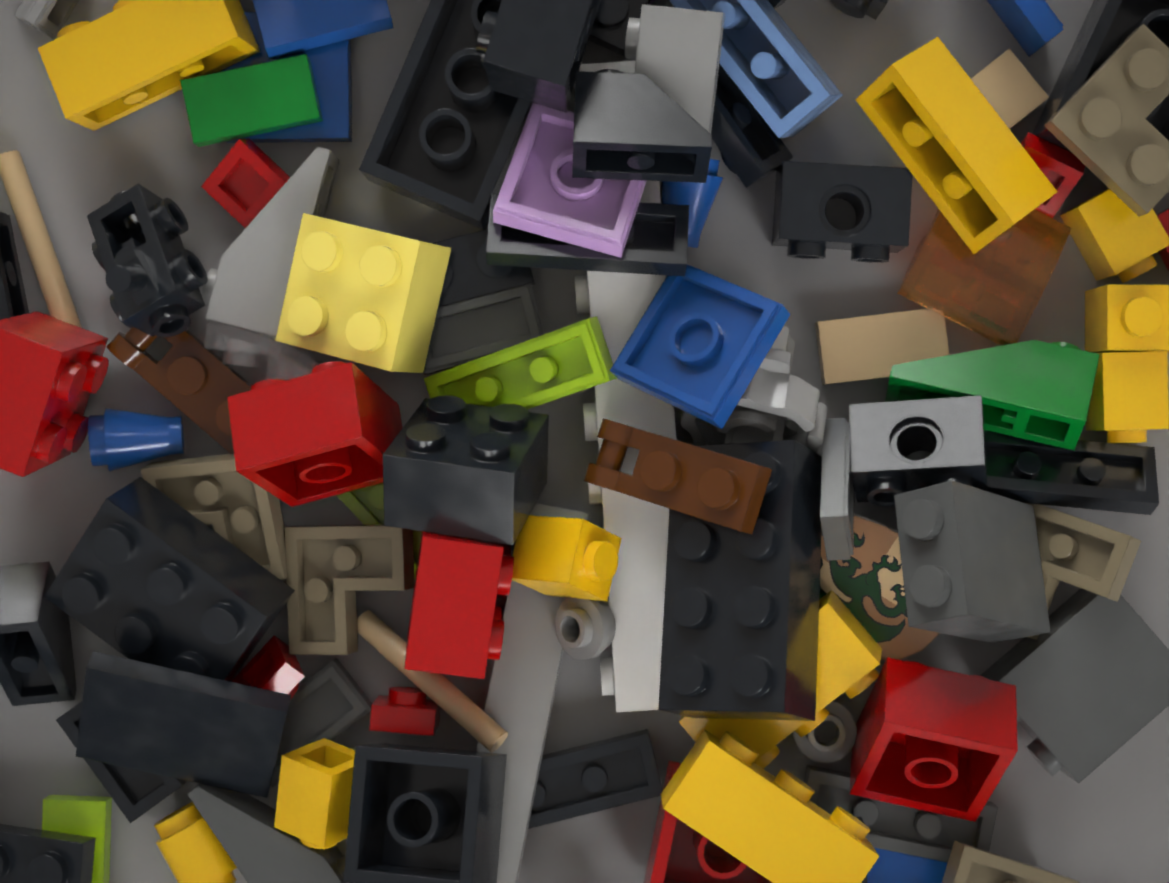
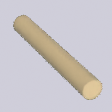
[0,150,82,328]
[357,610,508,753]

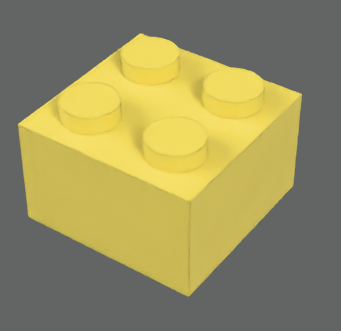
[275,213,451,373]

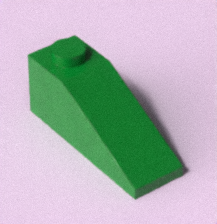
[885,340,1100,451]

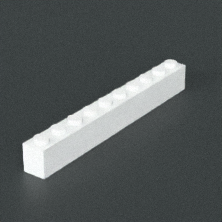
[567,61,676,713]

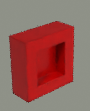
[1021,132,1085,220]
[201,138,290,228]
[232,635,305,700]
[369,686,441,736]

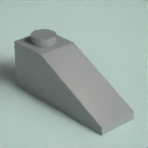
[202,147,339,337]

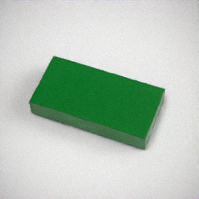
[180,54,323,147]

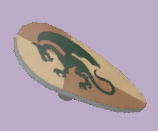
[819,513,940,660]

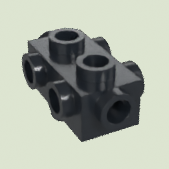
[87,183,208,337]

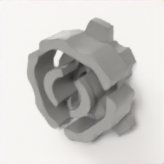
[681,326,827,453]

